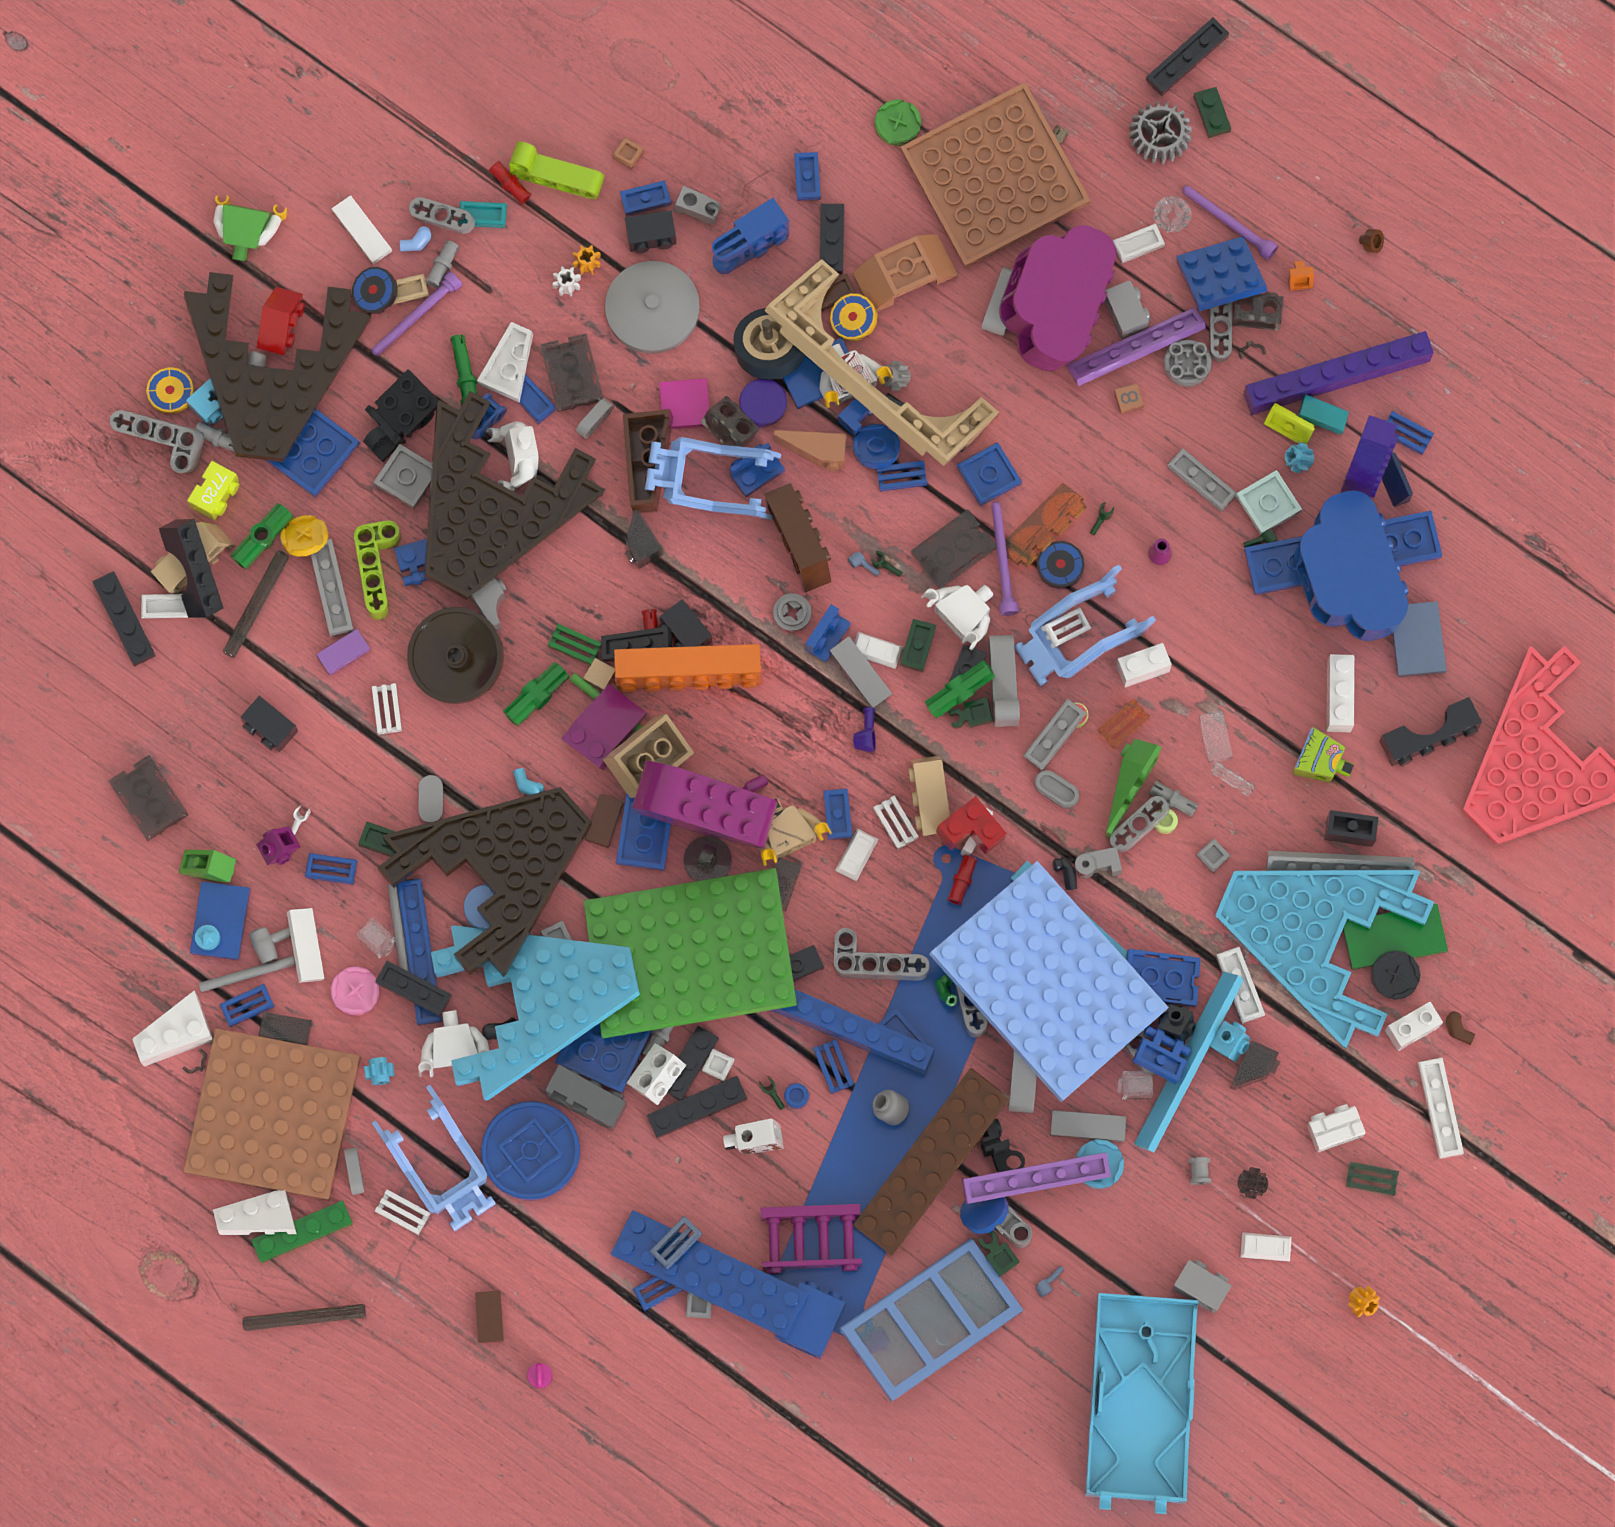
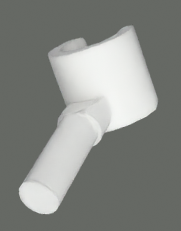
[291,805,311,835]

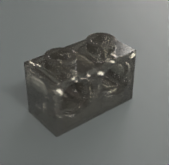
[1232,292,1284,331]
[701,396,760,447]

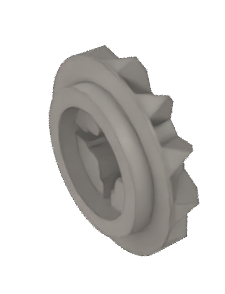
[773,594,811,632]

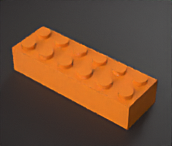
[614,644,761,693]

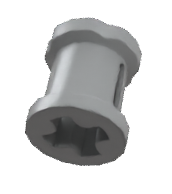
[1188,1157,1212,1185]

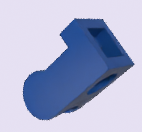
[838,398,873,437]

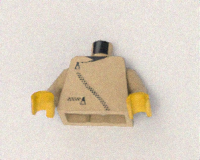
[759,798,832,866]

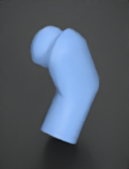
[400,226,431,252]

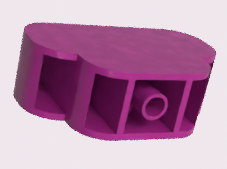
[999,225,1116,371]
[632,761,778,849]

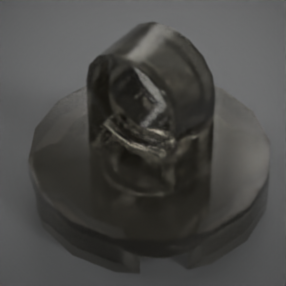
[683,836,732,881]

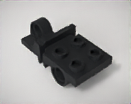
[363,369,439,462]
[980,1118,1025,1172]

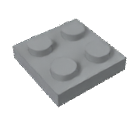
[373,444,432,509]

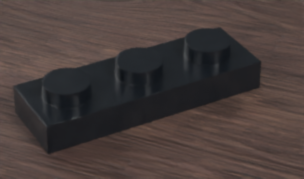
[820,204,844,274]
[601,627,672,661]
[375,961,452,1017]
[667,1026,719,1101]

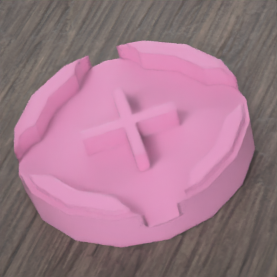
[331,966,380,1016]

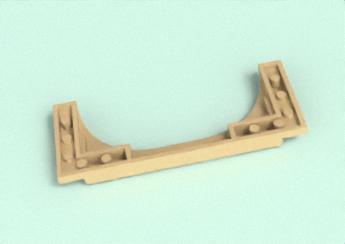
[765,259,999,466]

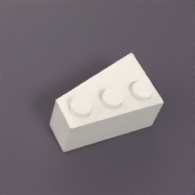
[133,991,213,1067]

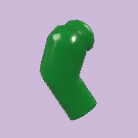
[935,975,957,1006]

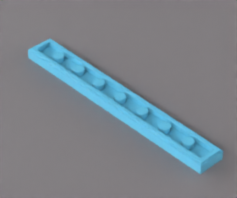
[1134,972,1244,1153]

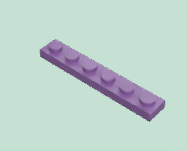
[1067,308,1206,386]
[961,1152,1111,1204]

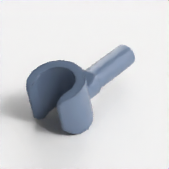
[848,552,880,576]
[1036,1266,1064,1297]

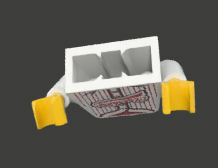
[819,344,893,408]

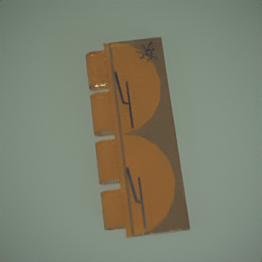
[1005,483,1087,567]

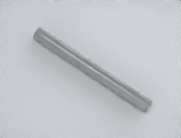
[387,884,410,972]
[199,956,296,992]

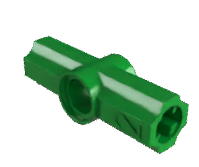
[230,503,294,570]
[925,660,996,718]
[503,662,570,727]

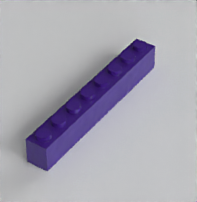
[1244,331,1434,415]
[1340,415,1399,498]

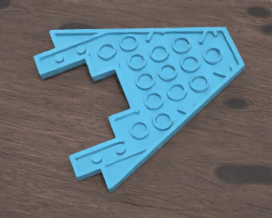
[1215,870,1434,1049]
[431,925,640,1101]

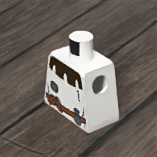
[723,1119,784,1154]

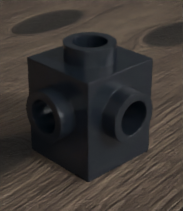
[1158,1004,1196,1044]

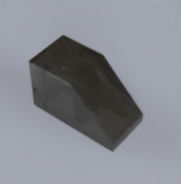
[624,509,663,569]
[1230,1040,1280,1090]

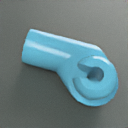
[513,768,544,796]

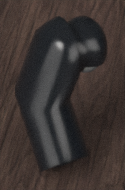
[1053,857,1078,890]
[482,1017,517,1040]

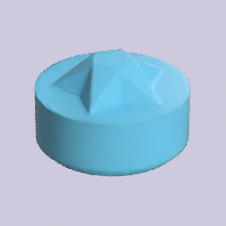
[195,925,220,951]

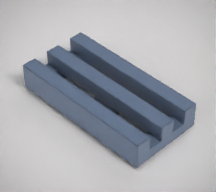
[649,1216,703,1269]

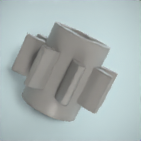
[884,361,911,391]

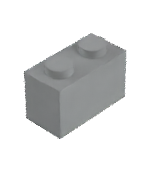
[1104,280,1151,340]
[1172,1260,1232,1314]

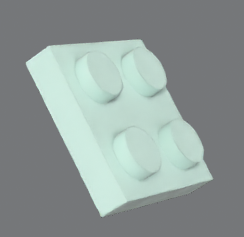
[1236,470,1302,535]

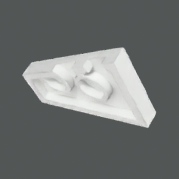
[477,322,533,403]
[213,1190,297,1235]

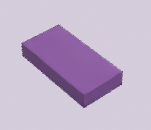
[316,629,370,675]

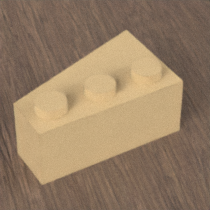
[151,522,236,594]
[908,756,950,836]

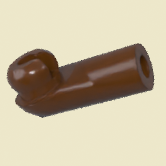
[1446,1011,1475,1045]

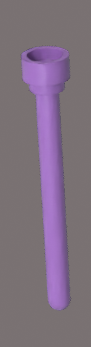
[1182,186,1279,260]
[372,271,463,356]
[991,502,1019,616]

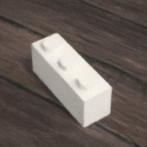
[1326,654,1354,733]

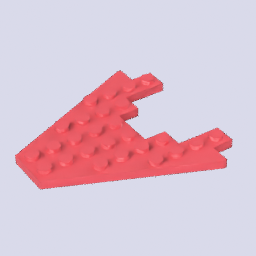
[1462,646,1615,845]

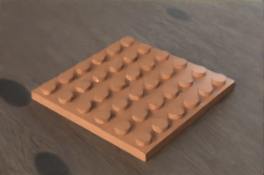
[900,82,1091,268]
[184,1028,361,1201]

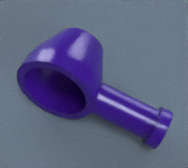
[853,707,876,752]

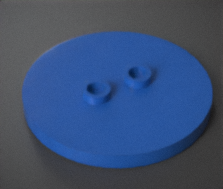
[481,1101,580,1201]

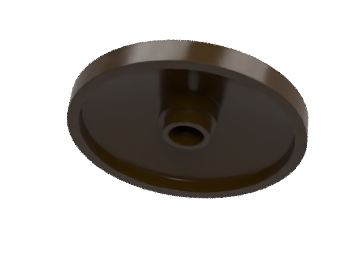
[407,607,504,704]

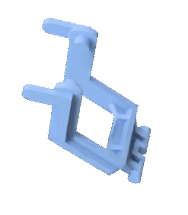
[645,437,781,520]
[1014,565,1156,687]
[372,1085,496,1232]

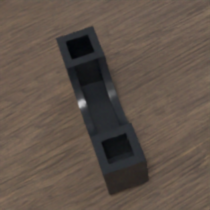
[159,519,224,618]
[1380,697,1482,766]

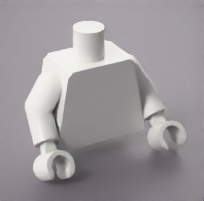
[486,421,539,492]
[921,585,993,650]
[418,1010,490,1077]

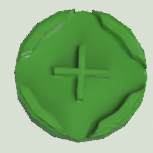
[875,99,921,146]

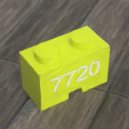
[187,461,240,521]

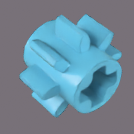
[1285,442,1314,473]
[364,1057,395,1085]

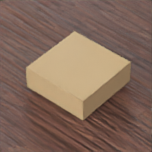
[583,658,615,691]

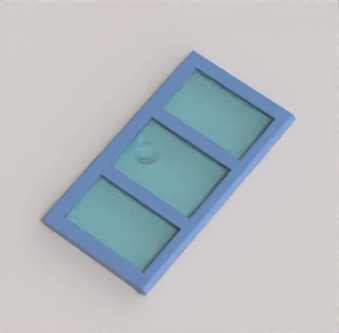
[839,1238,1023,1402]

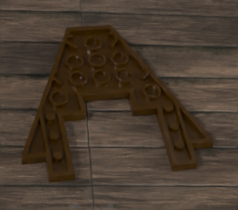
[184,272,371,462]

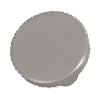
[1164,340,1212,387]

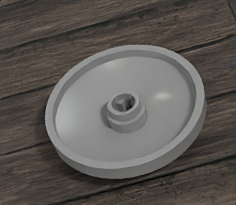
[605,261,700,354]

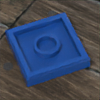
[957,442,1022,507]

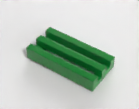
[548,624,602,666]

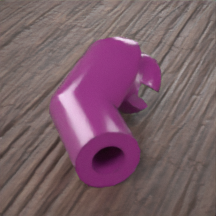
[742,774,768,792]

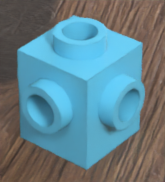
[1210,1021,1251,1063]

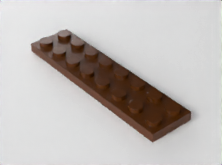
[853,1068,1011,1256]

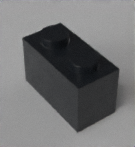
[625,210,676,253]
[659,599,712,647]
[240,696,298,753]
[1324,810,1379,847]

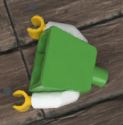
[213,195,287,261]

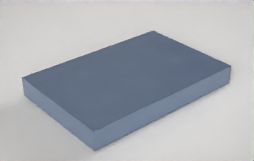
[1392,601,1447,677]

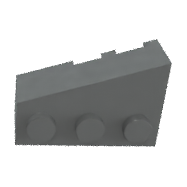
[545,1065,627,1131]

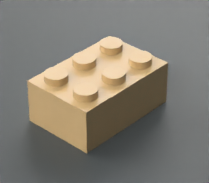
[603,714,694,798]

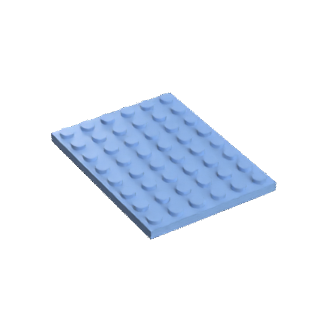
[929,861,1169,1102]

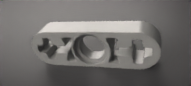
[409,197,475,234]
[1209,302,1232,362]
[1110,796,1170,852]

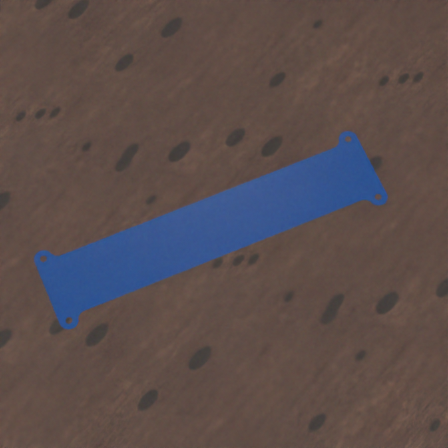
[769,846,1015,1339]

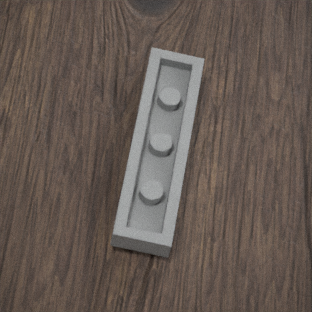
[311,539,354,637]

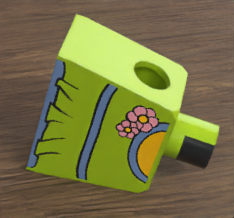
[1292,727,1354,783]

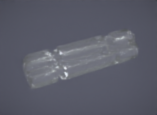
[1211,761,1255,796]

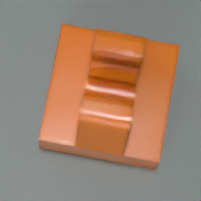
[1288,260,1314,291]

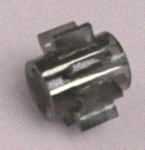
[1237,1167,1268,1199]

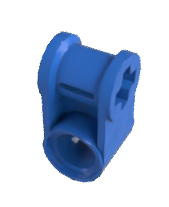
[471,393,507,439]

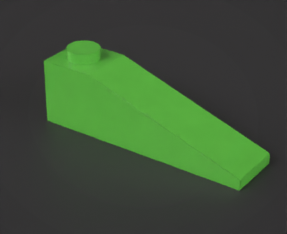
[1105,739,1162,839]

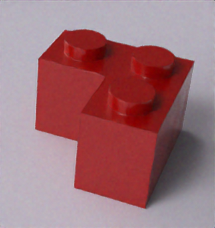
[257,287,305,355]
[936,796,1007,854]

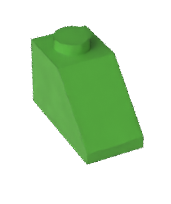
[178,850,236,882]

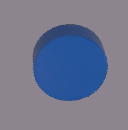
[784,1083,809,1109]

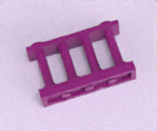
[760,1204,862,1274]

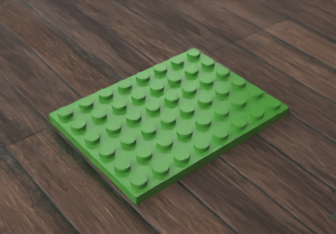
[584,868,797,1038]

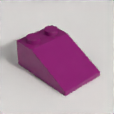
[561,684,647,771]

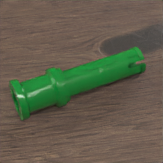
[450,334,478,406]

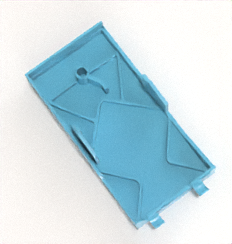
[1085,1293,1198,1514]

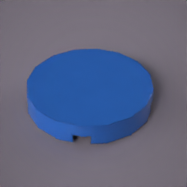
[853,424,900,469]
[960,1197,1008,1234]

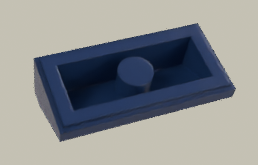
[1382,452,1413,507]

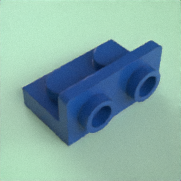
[729,443,785,498]
[805,604,850,662]

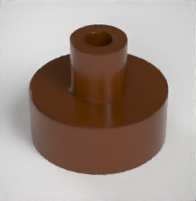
[1359,229,1384,253]

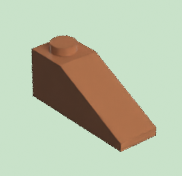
[774,430,846,471]

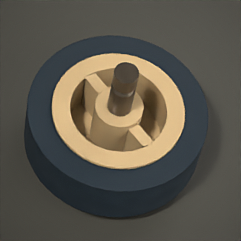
[733,308,805,380]

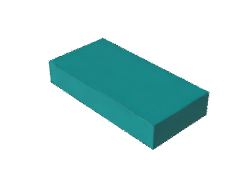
[458,201,507,228]
[1298,394,1349,435]

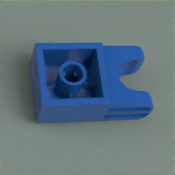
[712,198,789,274]

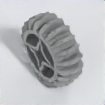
[1128,101,1192,164]

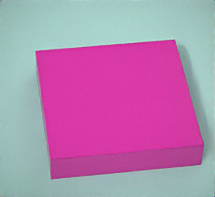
[659,378,711,430]

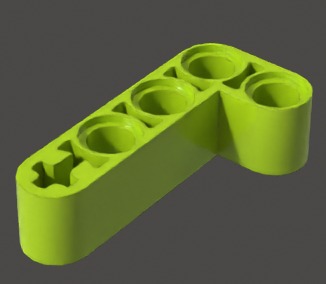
[509,141,605,199]
[354,521,401,620]

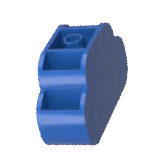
[1294,491,1408,641]

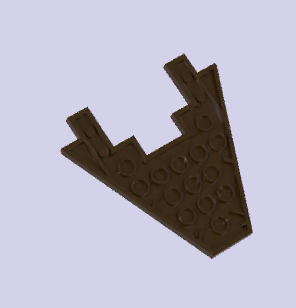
[424,391,605,600]
[378,787,592,977]

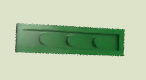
[251,1200,353,1263]

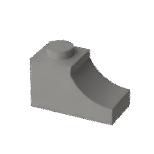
[471,578,507,631]

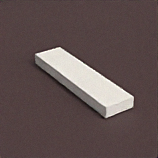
[1417,1058,1464,1159]

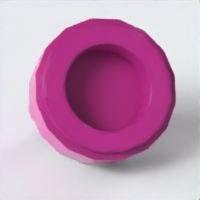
[527,1363,552,1389]

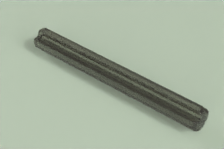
[223,550,289,658]
[242,1304,366,1331]

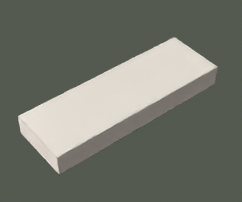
[331,195,392,265]
[287,908,324,983]
[1216,947,1265,1024]

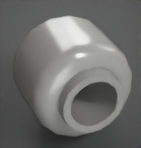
[873,1089,909,1125]

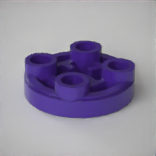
[739,379,787,428]

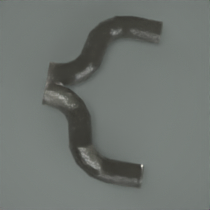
[1239,340,1266,359]
[182,1048,207,1074]

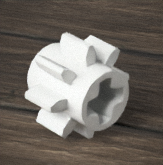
[552,266,581,297]

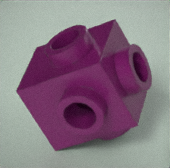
[256,826,301,865]

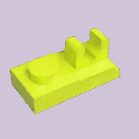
[1264,403,1315,444]

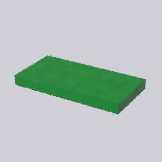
[1343,904,1448,970]

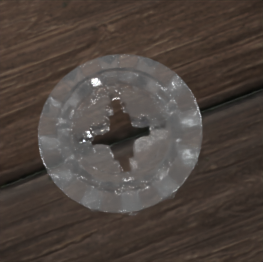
[1154,196,1191,233]

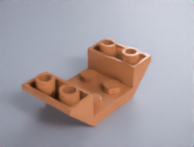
[852,234,958,312]

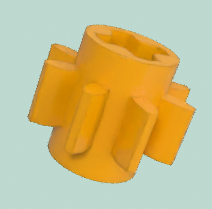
[573,245,601,275]
[1348,1286,1380,1317]

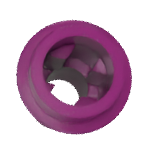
[1148,539,1172,565]

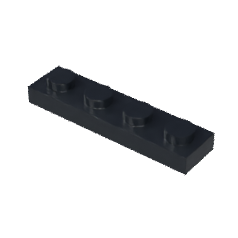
[1146,17,1229,96]
[92,571,156,667]
[647,1076,747,1139]

